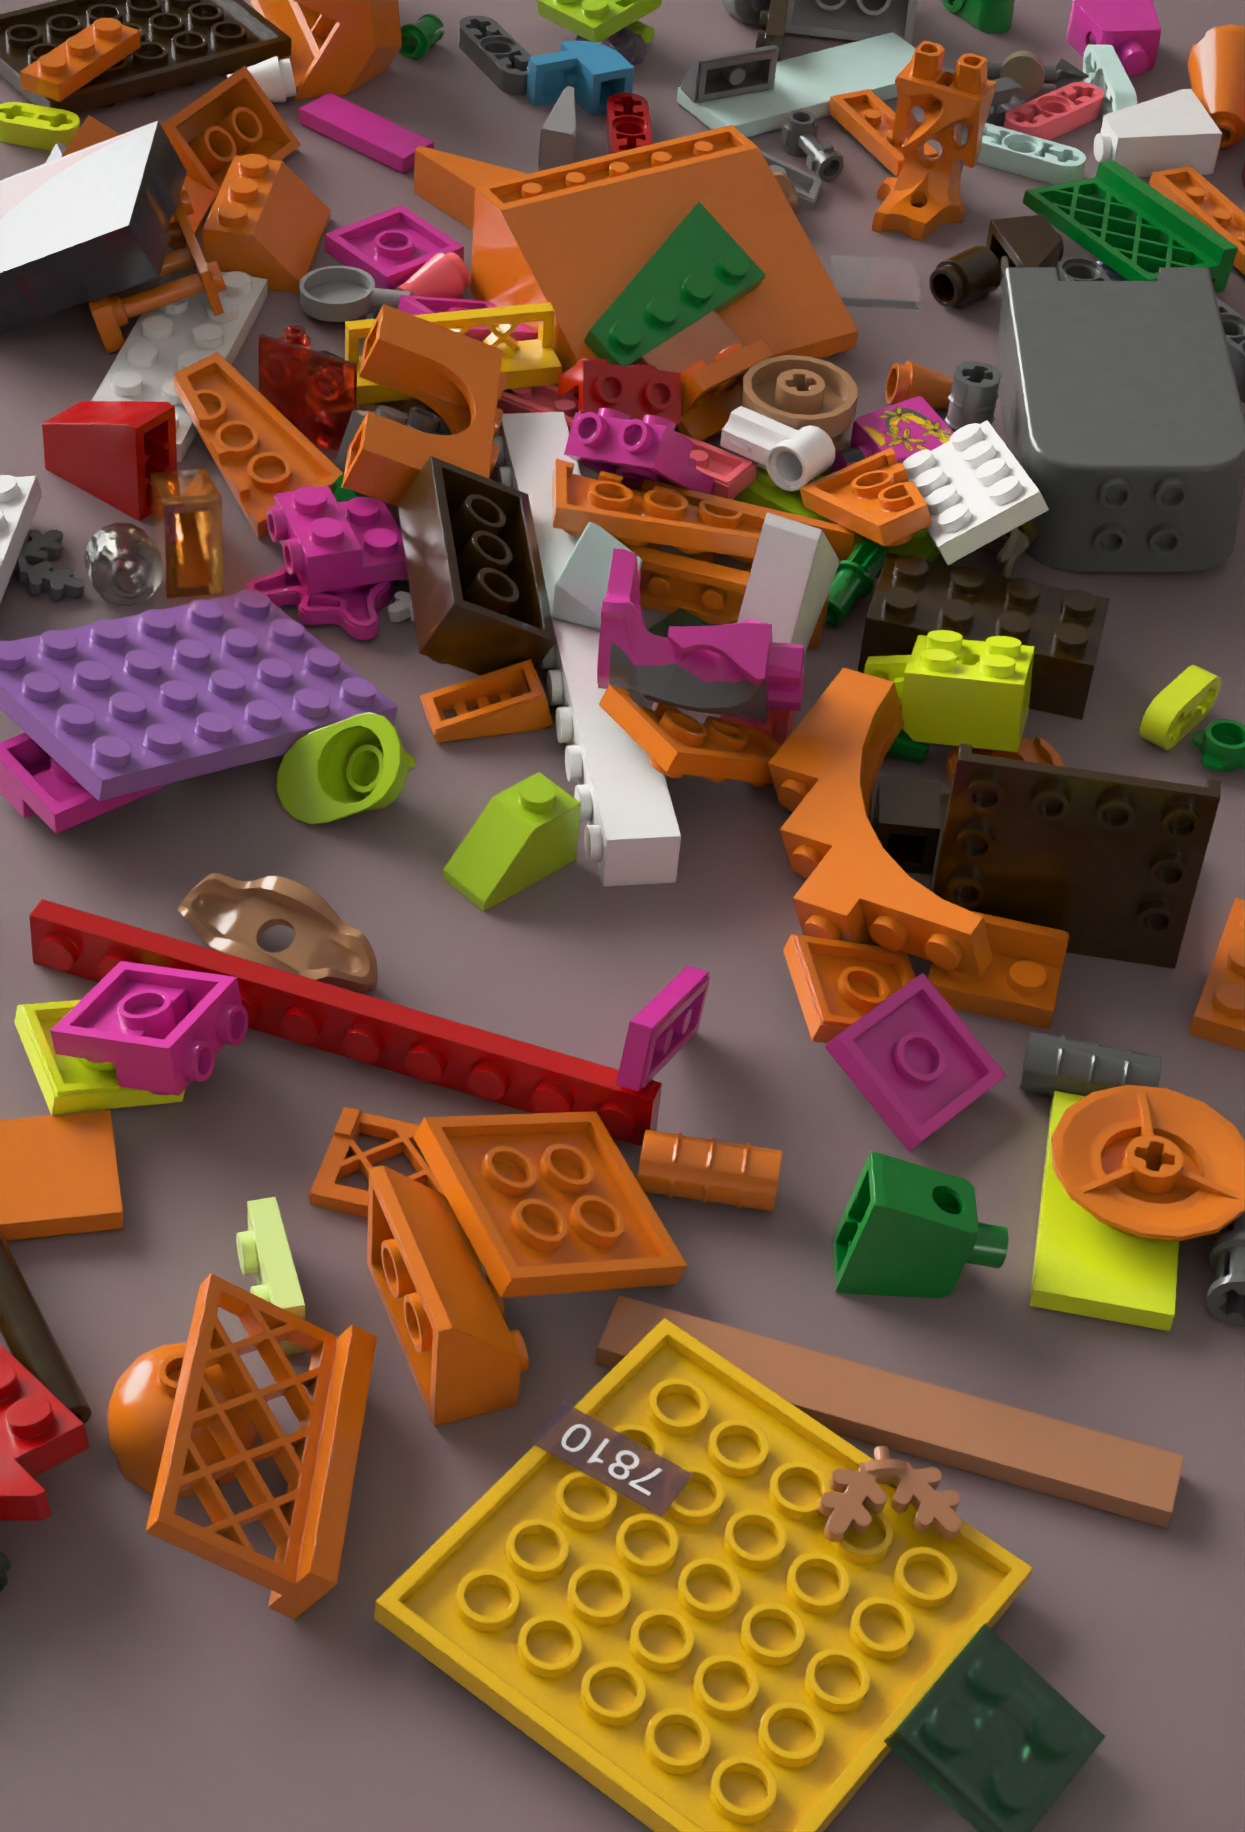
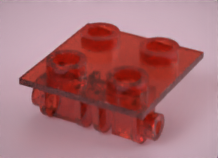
[258,325,357,452]

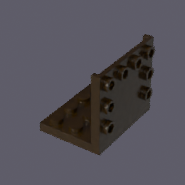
[930,743,1221,969]

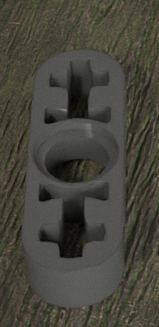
[458,16,532,96]

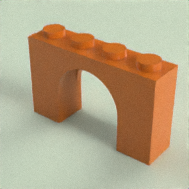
[342,304,507,507]

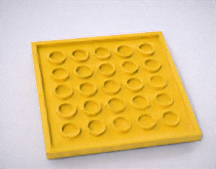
[374,1318,1033,1832]

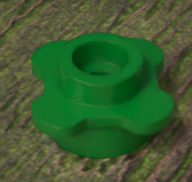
[1192,719,1245,772]

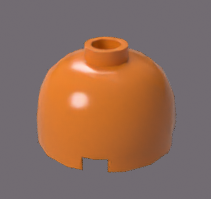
[107,1342,259,1498]

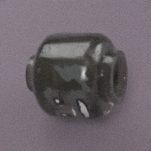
[84,522,164,606]

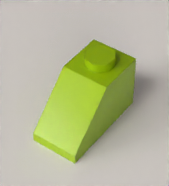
[443,772,581,912]

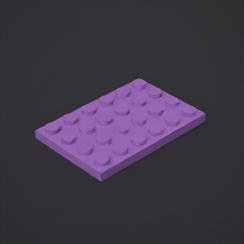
[0,590,398,801]

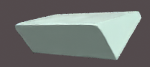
[552,522,642,630]

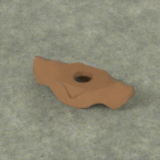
[177,873,378,992]

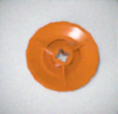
[1051,1085,1245,1241]

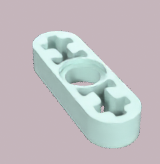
[1083,44,1137,119]
[977,123,1086,185]

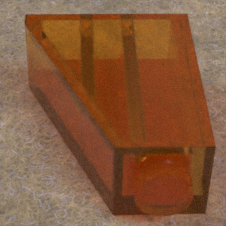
[150,469,224,598]

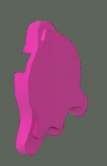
[245,563,395,640]

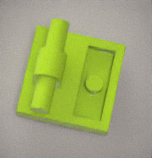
[537,0,662,44]

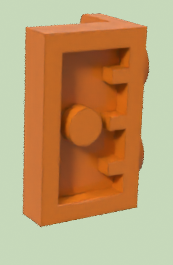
[928,911,1069,1029]

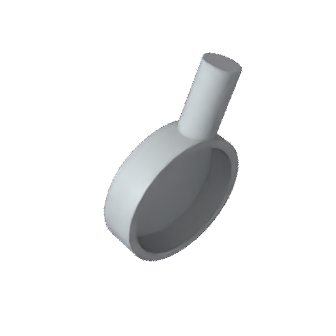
[299,266,413,322]

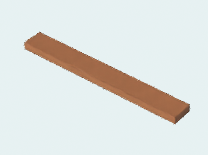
[596,1295,1185,1529]

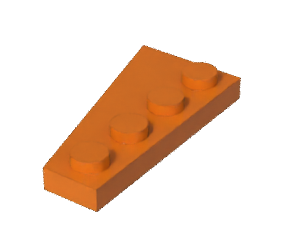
[174,352,344,539]
[552,459,767,563]

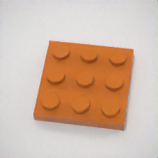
[413,1111,688,1298]

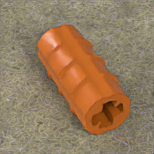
[637,1130,782,1211]

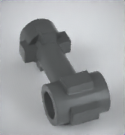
[781,110,844,181]

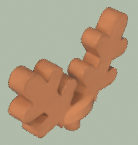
[818,1446,962,1542]

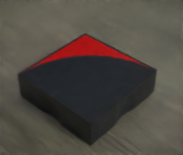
[0,121,187,335]

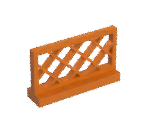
[145,1273,377,1620]

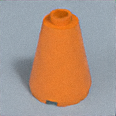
[1188,24,1245,147]

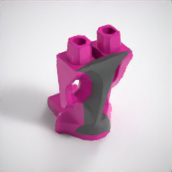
[597,549,805,727]

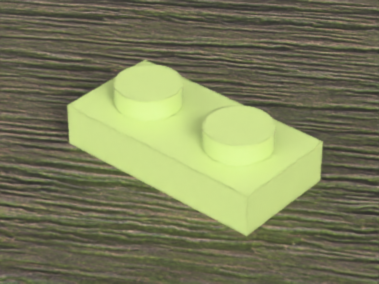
[236,1197,305,1355]

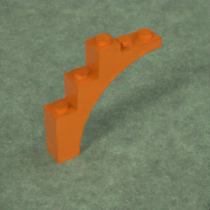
[768,667,993,978]

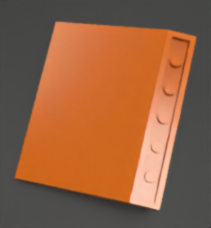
[470,125,858,374]

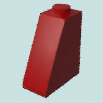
[42,401,178,521]

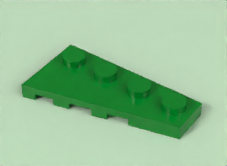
[584,202,766,366]

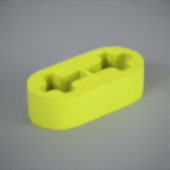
[0,102,81,151]
[1139,664,1222,750]

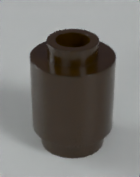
[929,245,1002,308]

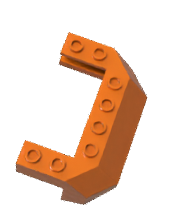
[250,0,402,100]

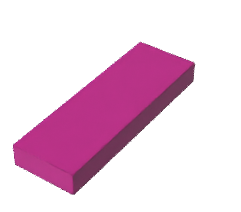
[299,92,434,174]
[616,966,710,1091]

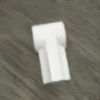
[720,406,835,491]

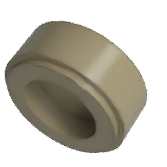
[1000,51,1045,97]

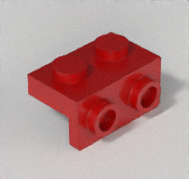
[558,358,681,425]

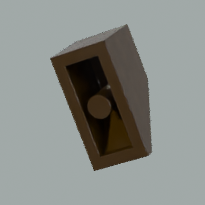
[986,214,1064,289]

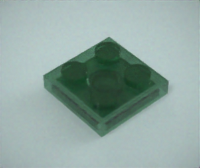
[884,1624,1106,1832]

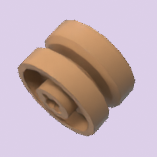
[741,355,858,476]

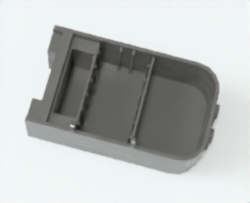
[996,267,1245,572]

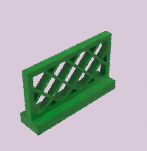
[1022,160,1238,292]

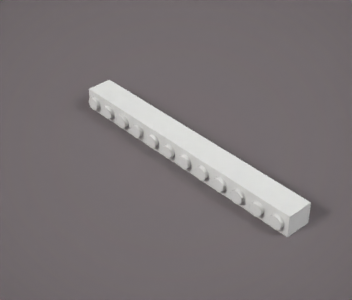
[493,412,681,887]

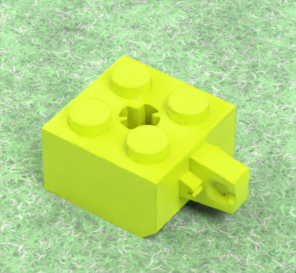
[864,630,1035,752]

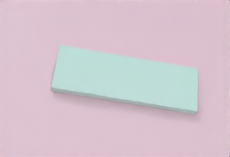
[677,32,916,137]

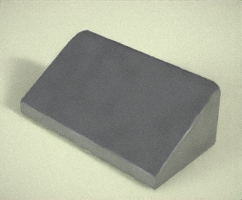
[681,45,779,103]

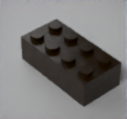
[398,456,556,676]
[858,553,1110,720]

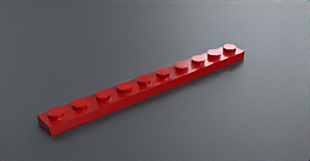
[29,899,662,1146]

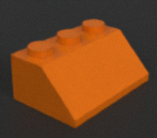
[161,66,301,206]
[203,154,331,294]
[367,1165,529,1427]

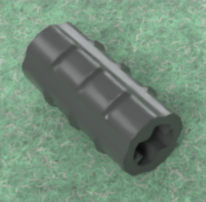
[944,361,1001,432]
[1019,1031,1162,1098]

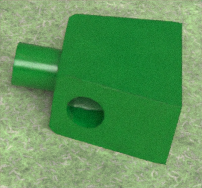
[832,1152,1009,1299]

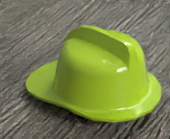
[277,712,416,825]

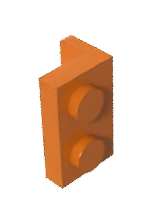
[676,338,774,442]

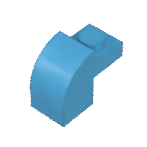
[526,41,634,116]

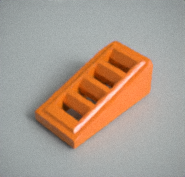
[419,659,554,743]

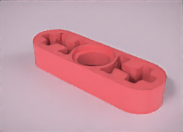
[1003,82,1104,140]

